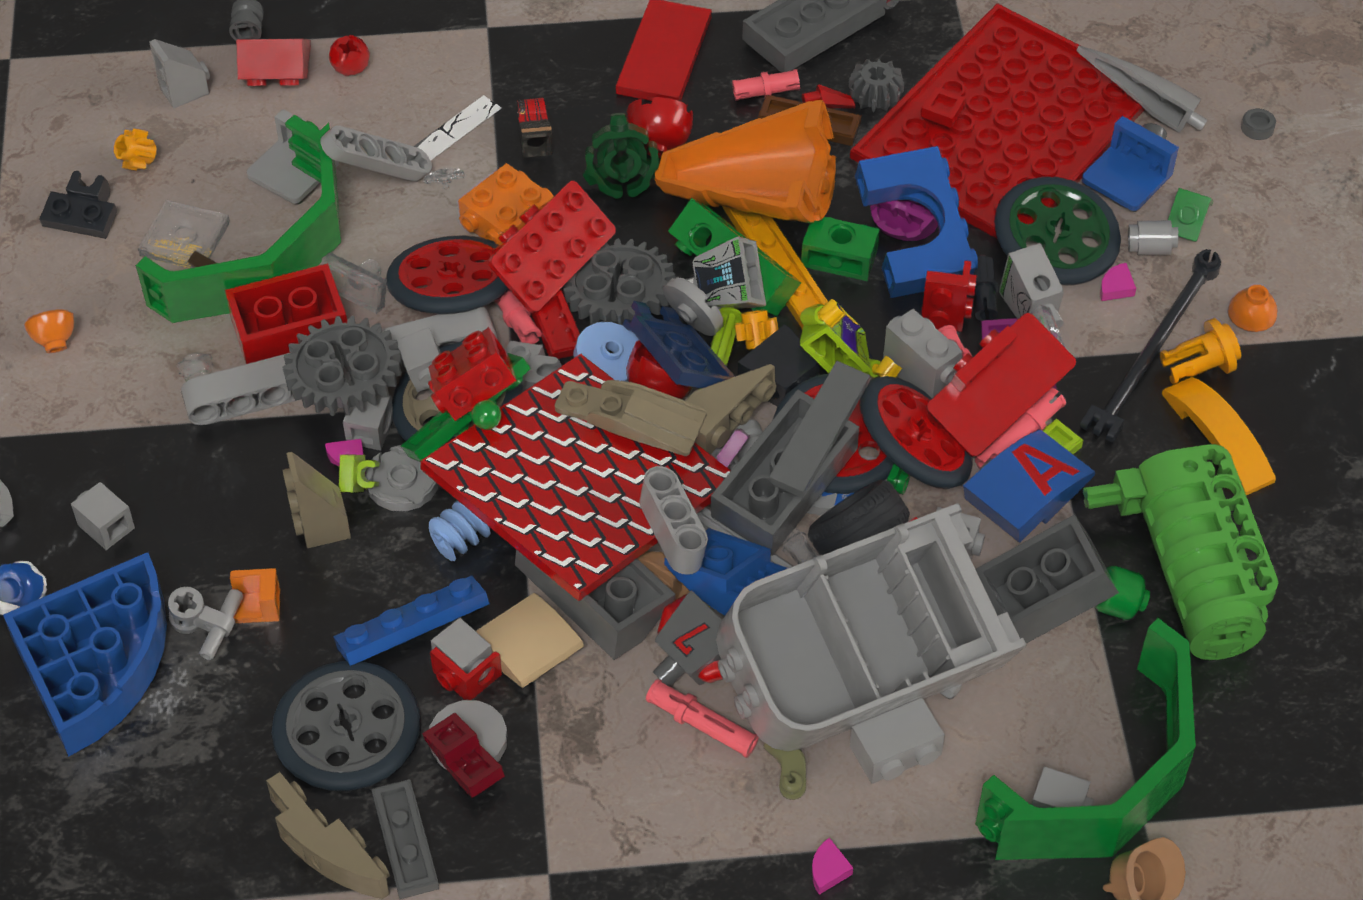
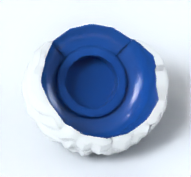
[0,561,47,615]

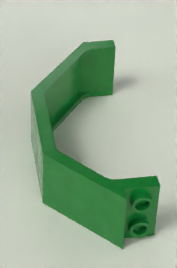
[135,115,341,323]
[975,618,1196,860]

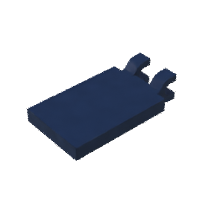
[622,301,735,389]

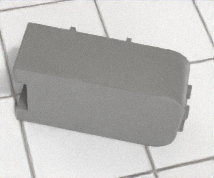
[716,503,1027,751]

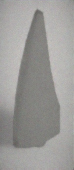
[1076,45,1207,133]

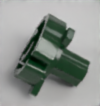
[583,113,660,198]

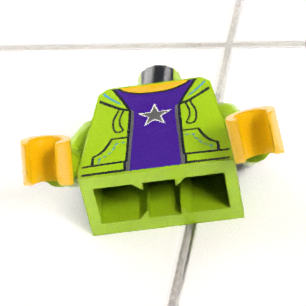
[800,299,903,378]

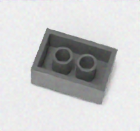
[975,514,1119,643]

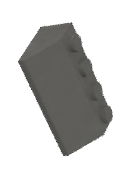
[515,550,676,660]

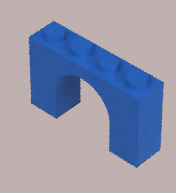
[855,146,978,298]

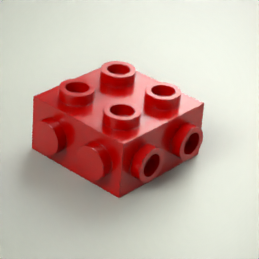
[428,327,517,421]

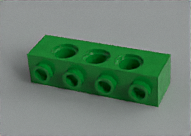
[668,198,801,316]

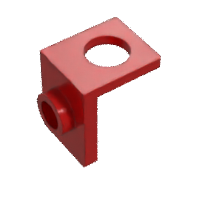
[430,647,502,700]

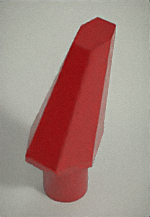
[802,84,856,108]

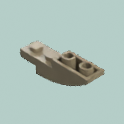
[266,772,390,899]

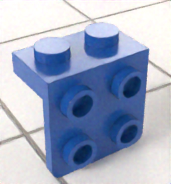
[1082,116,1179,211]

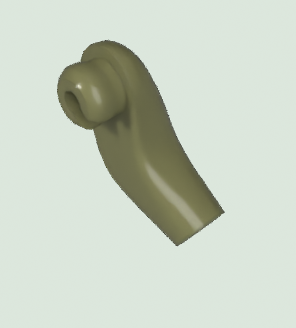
[764,743,806,800]

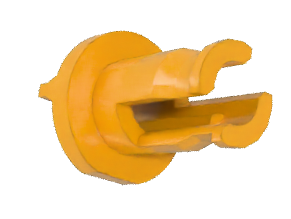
[1160,318,1241,384]

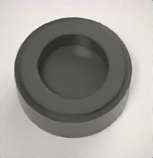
[1241,108,1276,140]

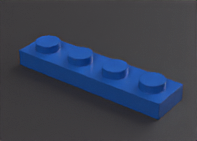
[333,576,489,666]

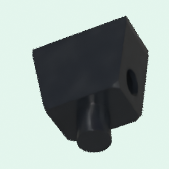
[738,324,820,407]

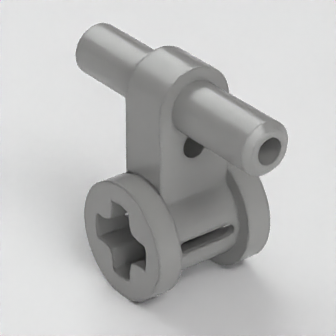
[168,587,244,660]

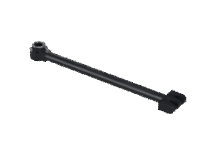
[1080,249,1221,443]

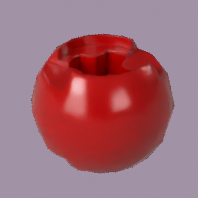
[329,35,370,76]

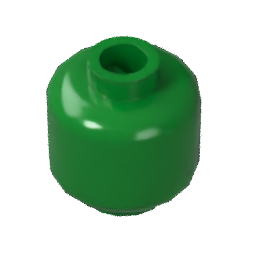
[1095,566,1150,620]

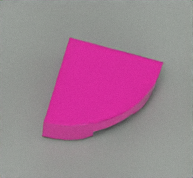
[1100,263,1136,301]
[325,439,366,475]
[812,837,853,895]

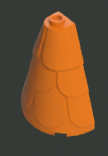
[655,100,836,223]

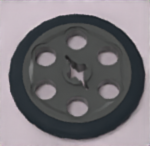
[271,661,421,791]

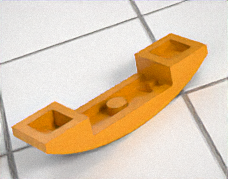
[1162,377,1276,496]

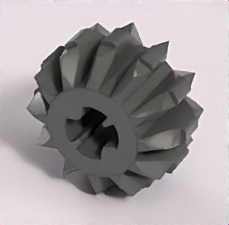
[848,58,904,113]

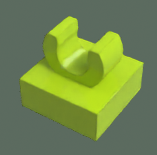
[339,454,380,493]

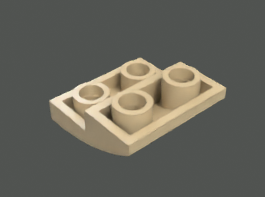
[476,593,584,688]

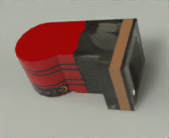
[517,98,553,158]

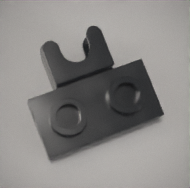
[39,171,117,239]

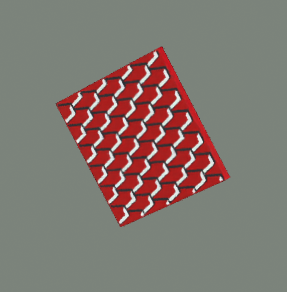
[420,354,731,601]

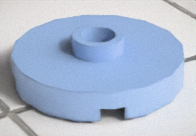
[573,322,639,382]

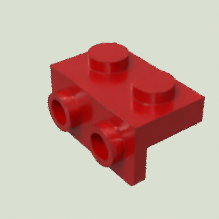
[921,260,977,332]

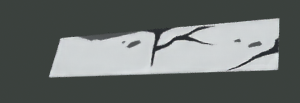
[414,95,501,161]

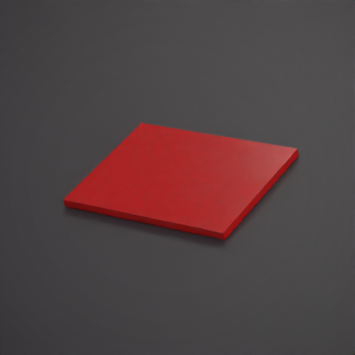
[850,3,1145,239]

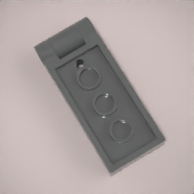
[742,0,900,73]

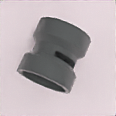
[229,0,264,40]

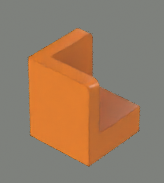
[230,568,280,623]

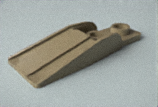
[555,380,707,456]

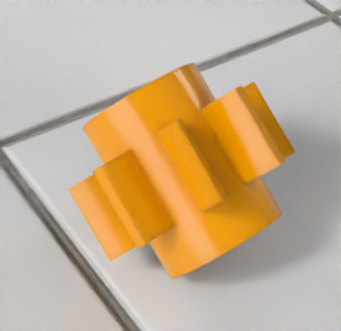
[114,128,156,171]
[735,310,778,349]

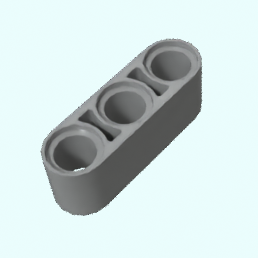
[639,466,708,575]

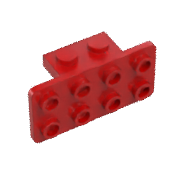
[488,181,616,313]
[926,313,1076,457]

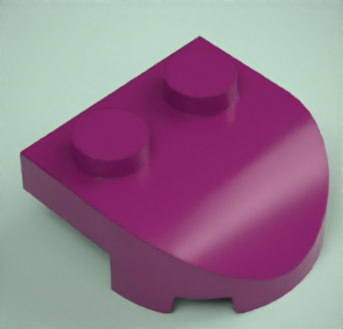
[870,200,938,241]

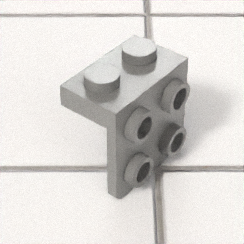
[247,109,339,203]

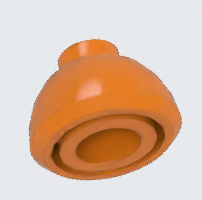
[1228,285,1278,332]
[24,309,75,353]

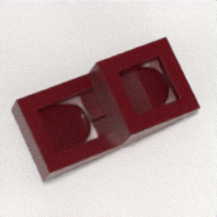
[422,713,505,798]

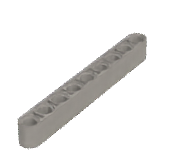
[181,306,498,425]

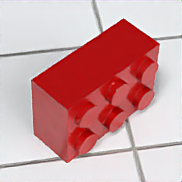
[225,263,347,364]

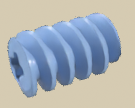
[429,501,491,561]

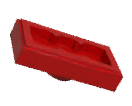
[531,290,580,359]

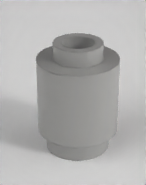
[1128,220,1179,255]

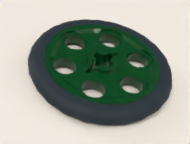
[994,177,1121,285]

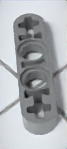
[320,125,432,181]

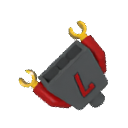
[653,590,723,687]

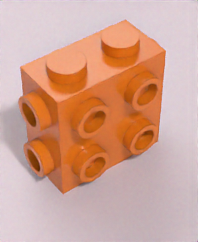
[458,163,554,244]

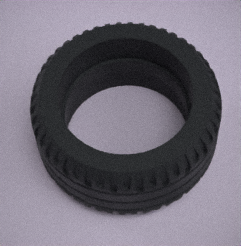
[808,480,910,555]

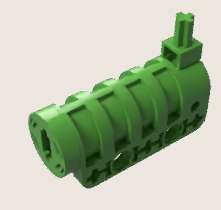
[1083,444,1278,660]

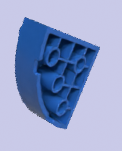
[3,552,167,757]

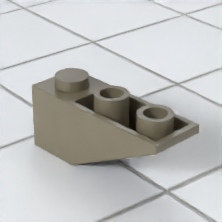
[685,364,776,454]
[282,452,351,548]

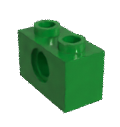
[801,217,879,281]

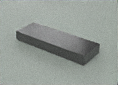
[371,779,439,900]

